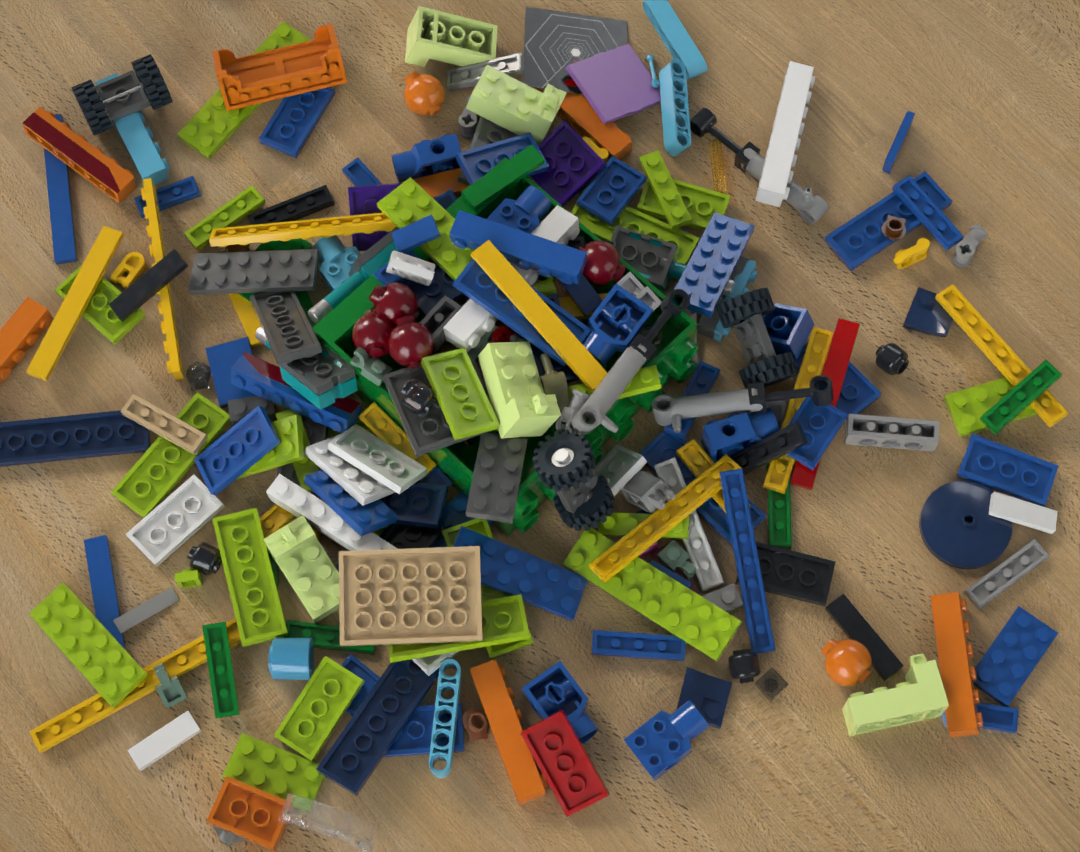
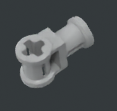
[459,95,480,139]
[952,225,988,268]
[555,389,590,436]

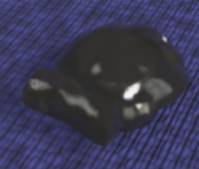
[186,361,211,391]

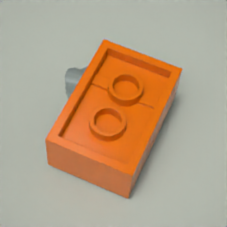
[206,776,295,852]

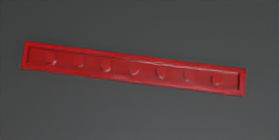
[790,318,860,490]

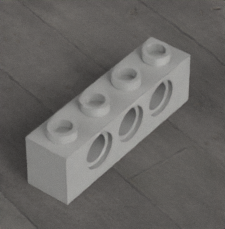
[845,414,939,452]

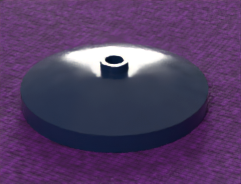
[919,481,1012,570]

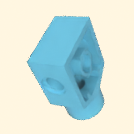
[312,235,361,292]

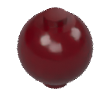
[578,240,626,286]
[368,282,419,326]
[352,309,396,358]
[388,316,434,369]

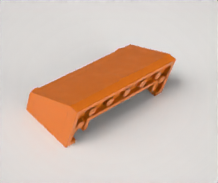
[212,23,348,111]

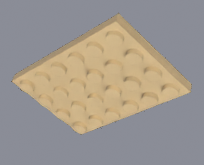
[339,546,483,646]

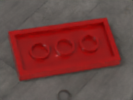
[520,710,609,817]

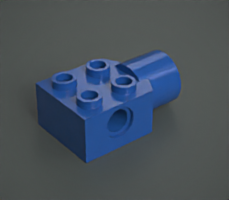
[391,134,462,183]
[487,186,552,234]
[582,284,653,368]
[701,407,779,463]
[522,661,599,744]
[624,700,710,781]

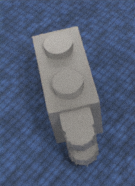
[621,470,676,514]

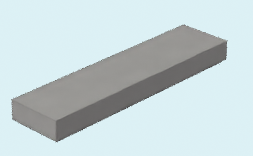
[447,52,524,91]
[963,539,1050,610]

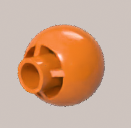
[404,71,445,116]
[821,638,872,686]

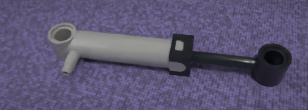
[690,108,829,225]
[572,289,690,435]
[652,375,833,433]

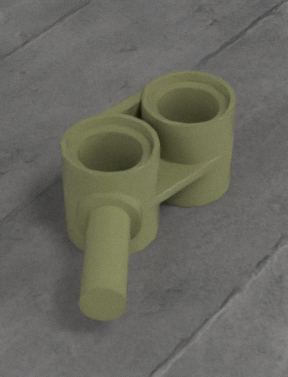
[540,353,570,414]

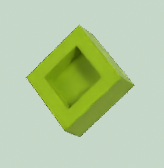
[175,569,203,589]

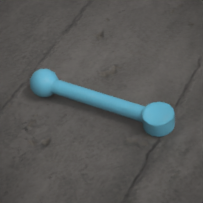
[646,54,660,88]

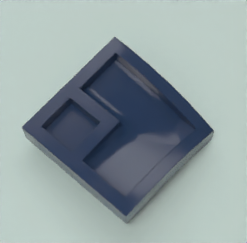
[902,287,953,337]
[676,667,732,729]

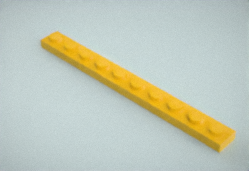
[141,178,184,380]
[209,213,397,247]
[29,618,241,753]

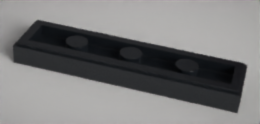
[248,185,335,225]
[108,249,188,322]
[729,422,808,475]
[825,594,904,681]

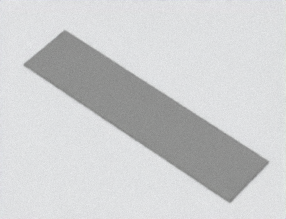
[113,587,179,633]

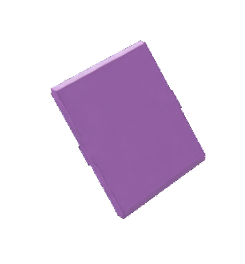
[565,44,661,124]

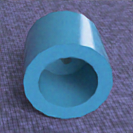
[268,638,314,680]

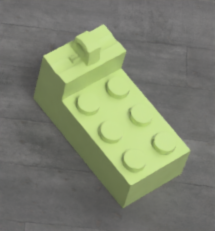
[405,6,498,67]
[466,65,566,145]
[478,341,561,439]
[263,515,339,623]
[842,653,949,736]

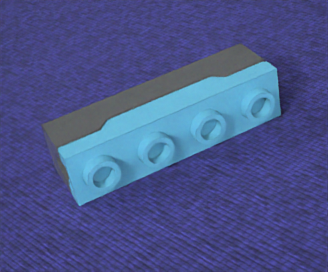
[697,256,758,342]

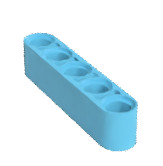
[643,0,707,80]
[659,59,691,157]
[429,659,462,778]

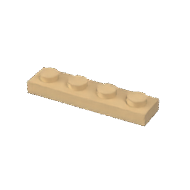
[121,394,208,455]

